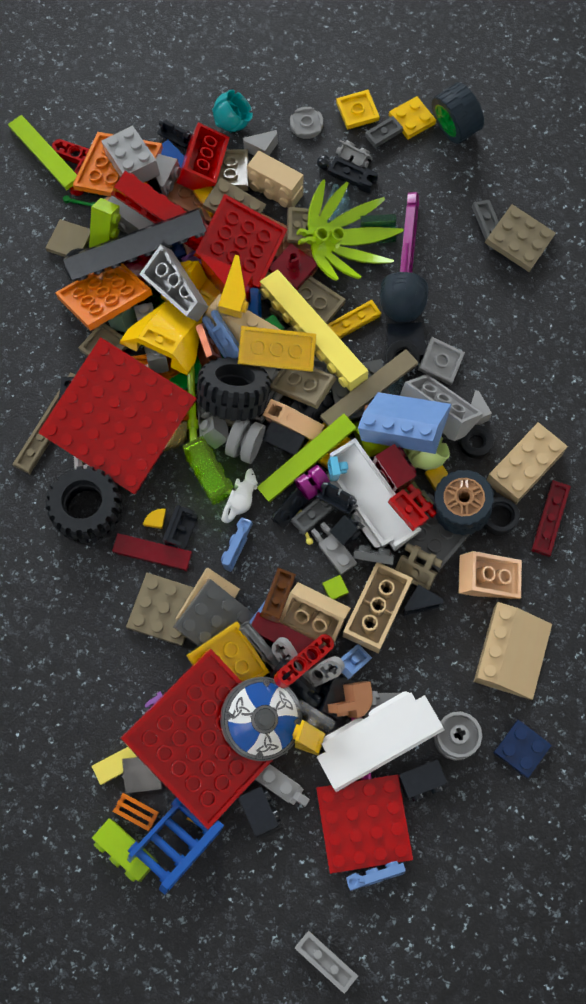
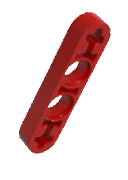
[274,634,334,688]

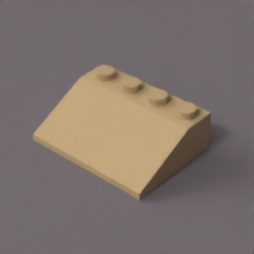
[474,602,552,700]

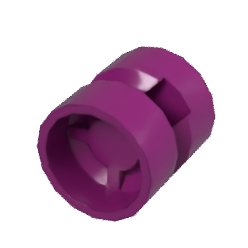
[294,465,330,500]

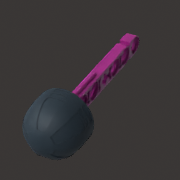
[380,192,428,322]

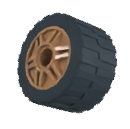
[433,470,494,535]

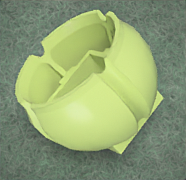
[403,436,450,470]

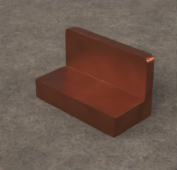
[196,323,222,367]

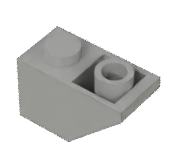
[155,154,181,197]

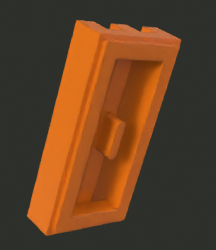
[112,793,159,832]

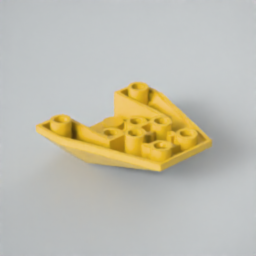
[119,300,203,375]

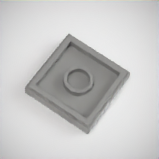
[418,337,465,386]

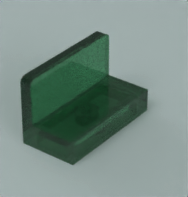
[360,214,396,243]

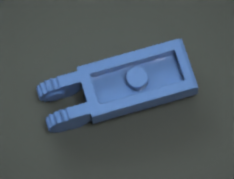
[202,310,239,359]

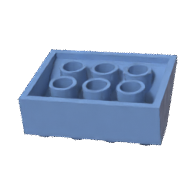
[358,392,451,454]

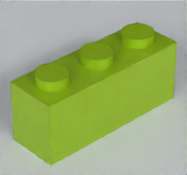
[89,198,121,248]
[92,818,158,882]

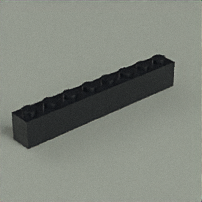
[63,207,208,281]

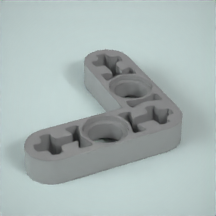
[272,637,345,687]

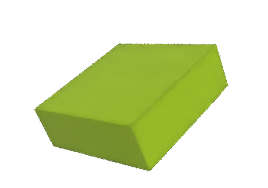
[322,575,349,600]

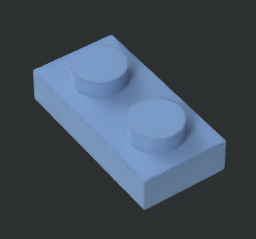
[335,644,372,679]

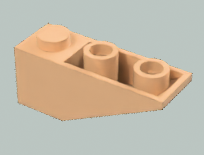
[263,399,325,441]

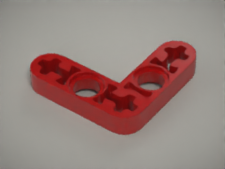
[52,139,89,196]

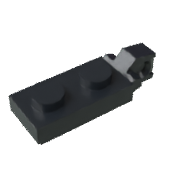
[270,658,323,709]

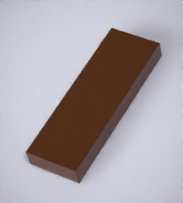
[260,568,296,623]

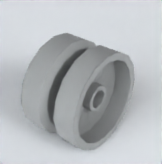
[225,419,265,464]
[434,712,482,761]

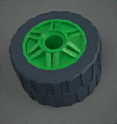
[431,82,485,144]

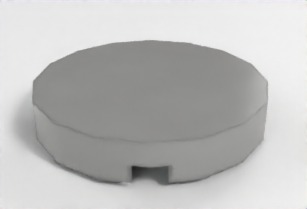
[290,107,323,139]

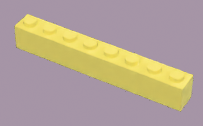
[260,269,368,392]

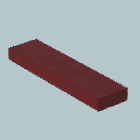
[531,480,571,557]
[112,533,192,571]
[251,612,325,664]

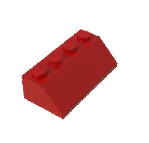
[176,122,230,190]

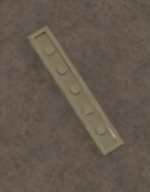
[320,349,418,426]
[13,372,75,474]

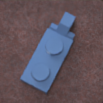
[221,517,253,572]
[346,861,405,891]

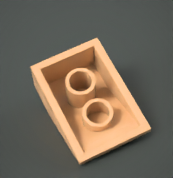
[459,551,522,599]

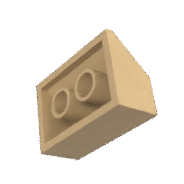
[279,582,351,646]

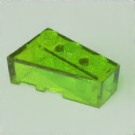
[183,435,234,505]

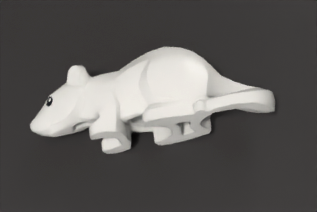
[221,468,258,523]

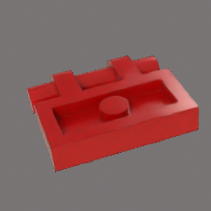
[388,484,437,531]

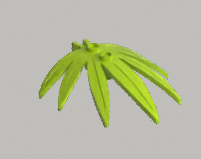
[296,180,404,281]

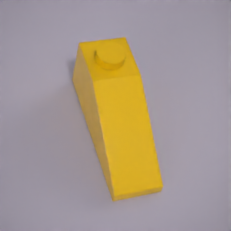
[218,255,249,318]

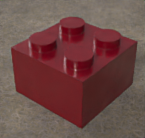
[373,444,417,494]

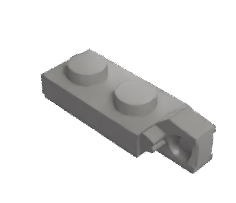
[255,764,310,807]

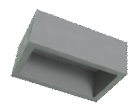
[102,126,160,183]

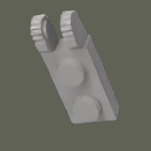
[311,522,357,575]

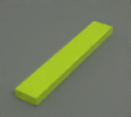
[8,115,77,190]
[257,414,357,502]

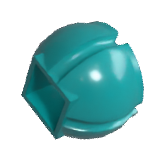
[212,90,253,133]

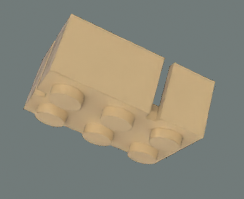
[247,151,303,208]

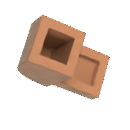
[328,681,373,718]

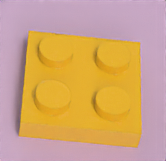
[336,90,380,130]
[389,96,436,139]

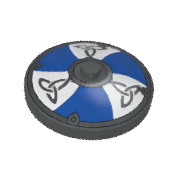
[220,677,302,761]

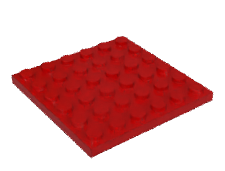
[38,337,197,494]
[120,649,272,829]

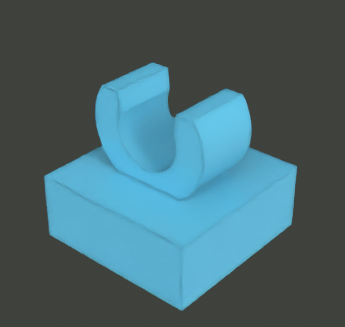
[327,456,348,482]

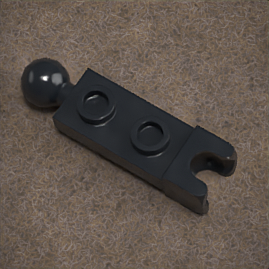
[317,155,378,193]

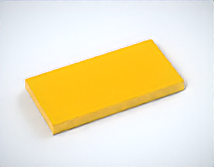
[238,326,316,372]

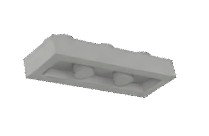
[295,930,358,994]

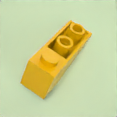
[293,720,325,756]

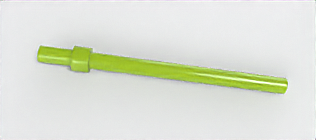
[187,365,199,444]

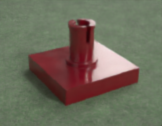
[268,244,318,290]

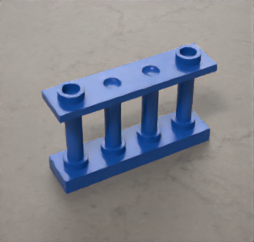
[127,798,224,895]

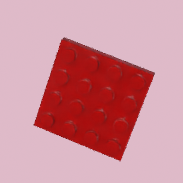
[193,194,288,289]
[316,775,413,874]

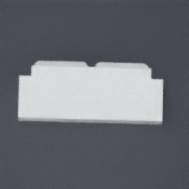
[327,438,421,552]
[317,691,445,792]

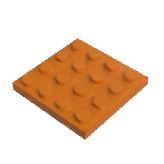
[73,132,163,197]
[55,263,153,331]

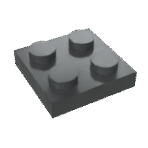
[353,545,394,565]

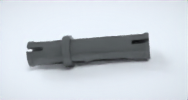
[239,621,279,669]

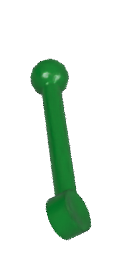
[63,195,96,206]

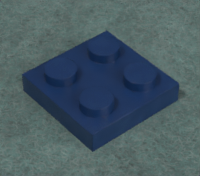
[493,720,552,778]

